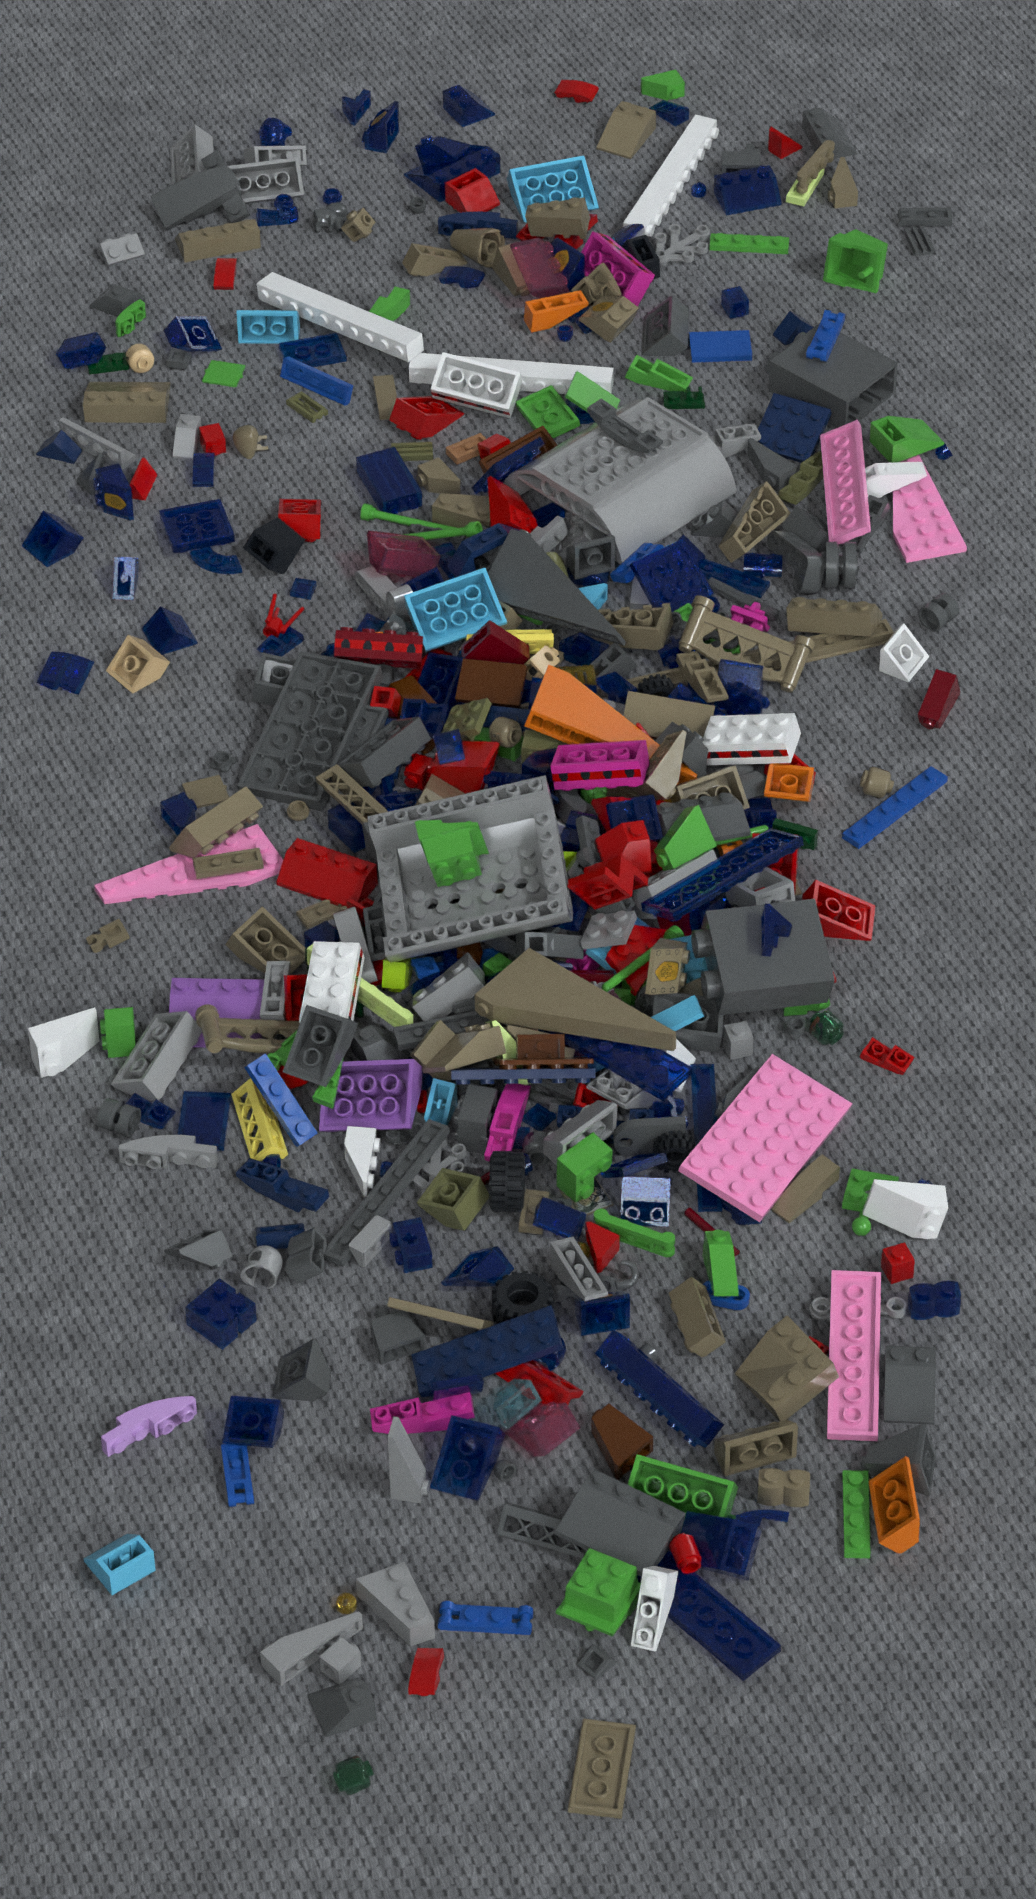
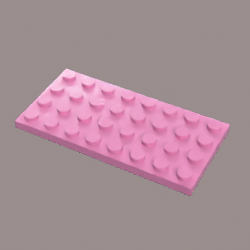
[678,1054,852,1222]

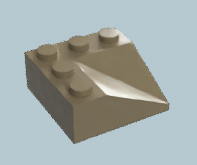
[735,1315,839,1422]

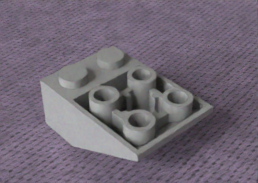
[586,1054,666,1109]

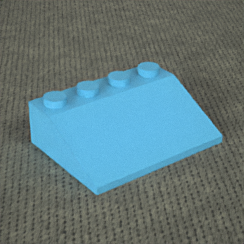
[507,156,599,222]
[404,568,507,652]

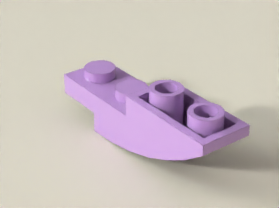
[101,1396,197,1457]

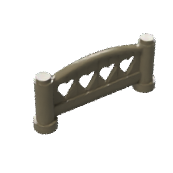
[679,595,816,693]
[195,1004,300,1054]

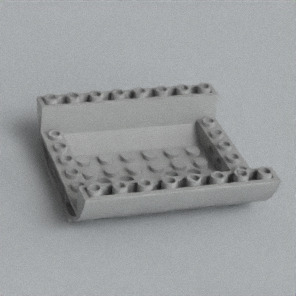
[503,397,737,564]
[367,775,573,963]

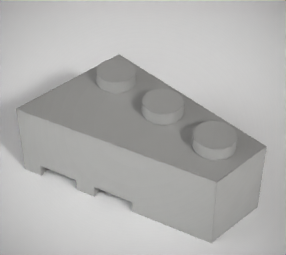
[412,952,485,1021]
[356,1562,435,1647]

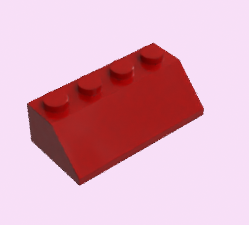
[276,838,378,907]

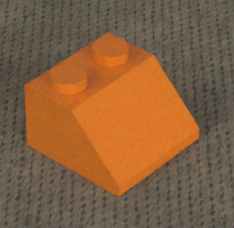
[764,763,814,802]

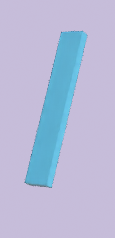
[575,995,704,1072]

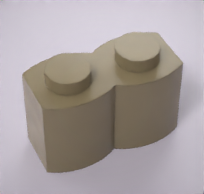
[757,1468,810,1507]

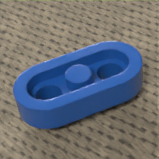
[703,1280,750,1310]

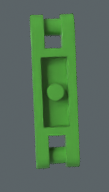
[594,1208,675,1257]

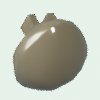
[233,425,268,459]

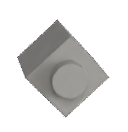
[723,1021,754,1060]
[319,1637,361,1684]

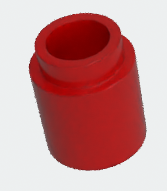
[669,1533,702,1574]

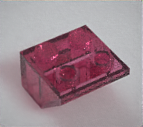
[505,1401,581,1457]

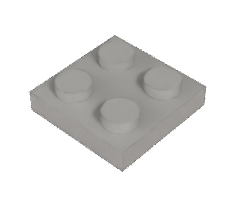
[580,910,637,949]

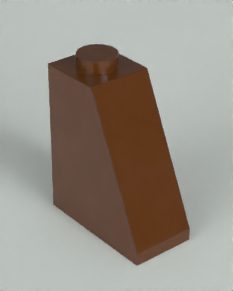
[591,1403,653,1480]

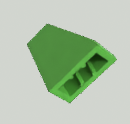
[654,805,717,871]

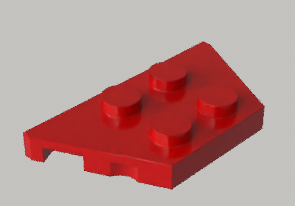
[605,925,666,997]

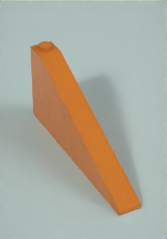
[524,665,697,785]

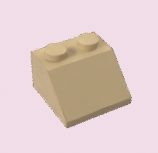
[106,635,170,693]

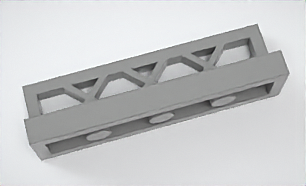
[59,417,136,470]

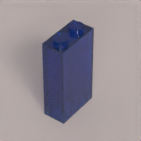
[356,447,422,514]

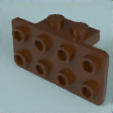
[493,1034,594,1070]

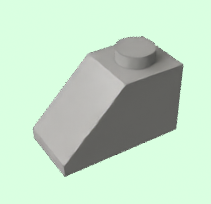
[173,414,201,460]

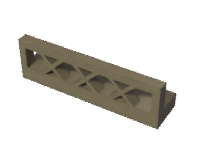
[315,764,388,825]

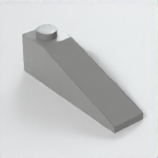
[550,1237,608,1301]
[388,1417,430,1504]
[260,1611,363,1686]

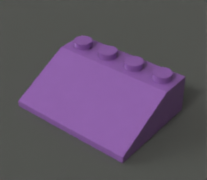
[169,978,264,1048]
[319,1059,423,1132]

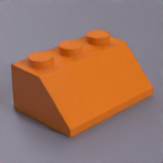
[868,1456,920,1553]

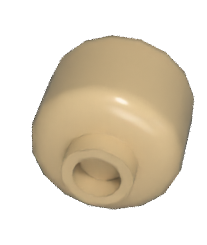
[126,344,154,373]

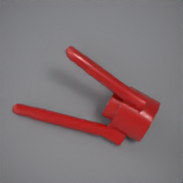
[263,594,304,639]

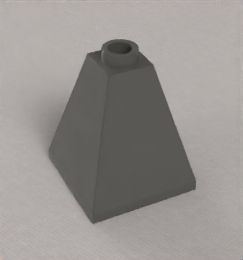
[862,1424,936,1496]

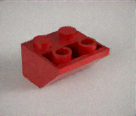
[445,168,500,213]

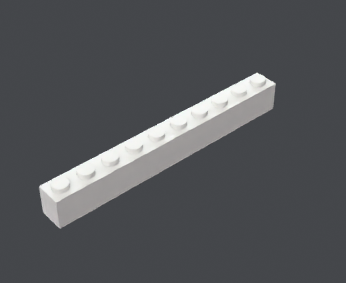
[623,115,719,239]
[256,272,424,362]
[409,353,614,395]

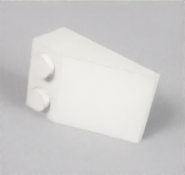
[28,1007,100,1078]
[862,1179,948,1239]

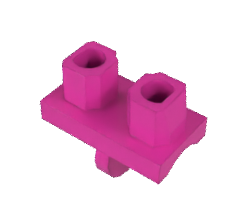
[730,602,770,632]

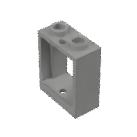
[725,864,795,907]

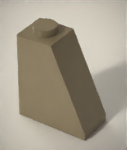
[492,242,535,296]

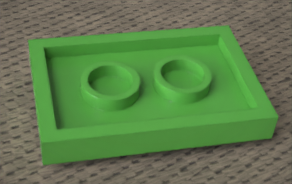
[516,385,580,438]

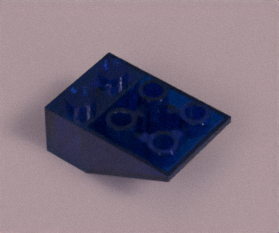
[673,1511,762,1581]

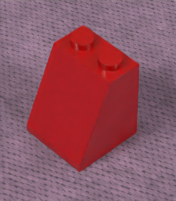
[426,741,500,794]

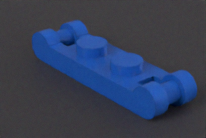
[806,310,845,362]
[438,1601,534,1635]

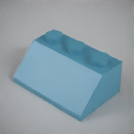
[236,310,300,344]

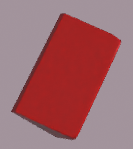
[130,458,157,500]

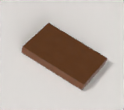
[455,659,528,708]

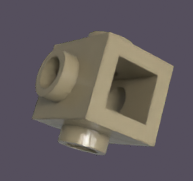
[341,208,376,242]

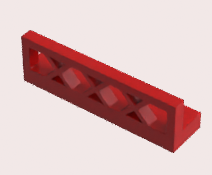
[494,1360,584,1415]

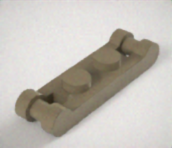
[796,140,835,194]

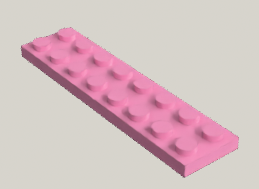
[820,420,871,545]
[827,1270,881,1442]

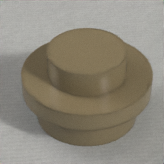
[287,800,309,821]

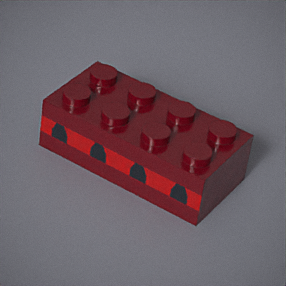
[334,627,423,669]

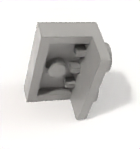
[98,233,145,267]

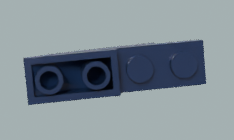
[438,211,518,239]
[236,1158,330,1213]

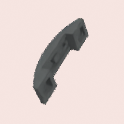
[587,398,663,453]

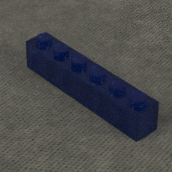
[595,1330,725,1448]

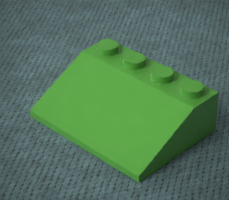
[628,1454,738,1556]

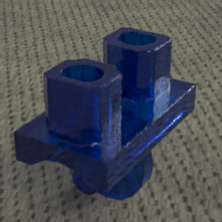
[743,553,783,579]
[658,635,697,669]
[648,1089,689,1128]

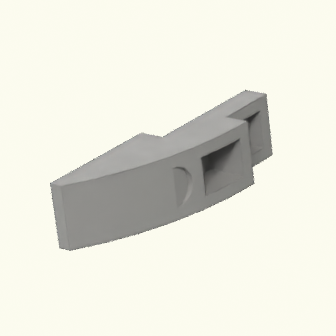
[709,423,761,458]
[530,515,569,553]
[119,1135,218,1169]

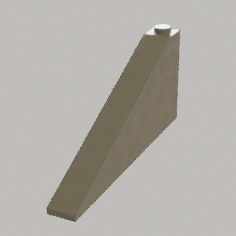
[475,948,676,1051]

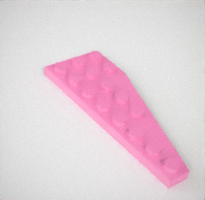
[893,455,967,563]
[94,824,283,904]

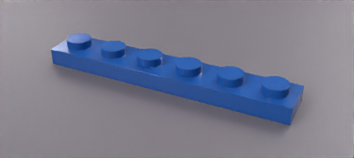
[842,766,948,849]

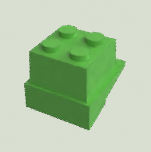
[823,229,888,293]
[415,820,489,887]
[556,1548,641,1637]

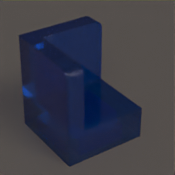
[433,729,465,765]

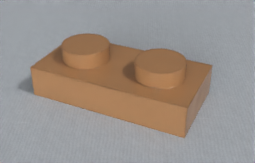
[446,433,486,465]

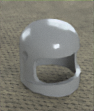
[240,1245,283,1289]

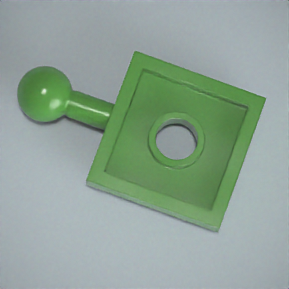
[842,1169,899,1236]

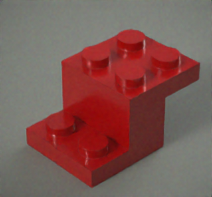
[567,855,648,910]

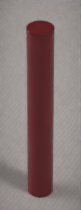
[684,1208,740,1257]

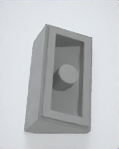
[349,1215,392,1267]

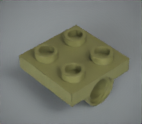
[440,698,492,744]

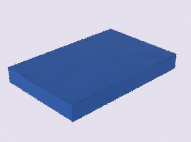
[689,330,752,363]

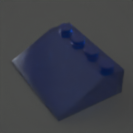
[404,144,500,202]

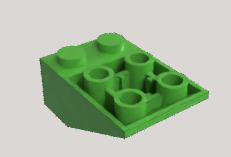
[870,416,944,463]

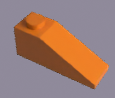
[524,290,588,333]

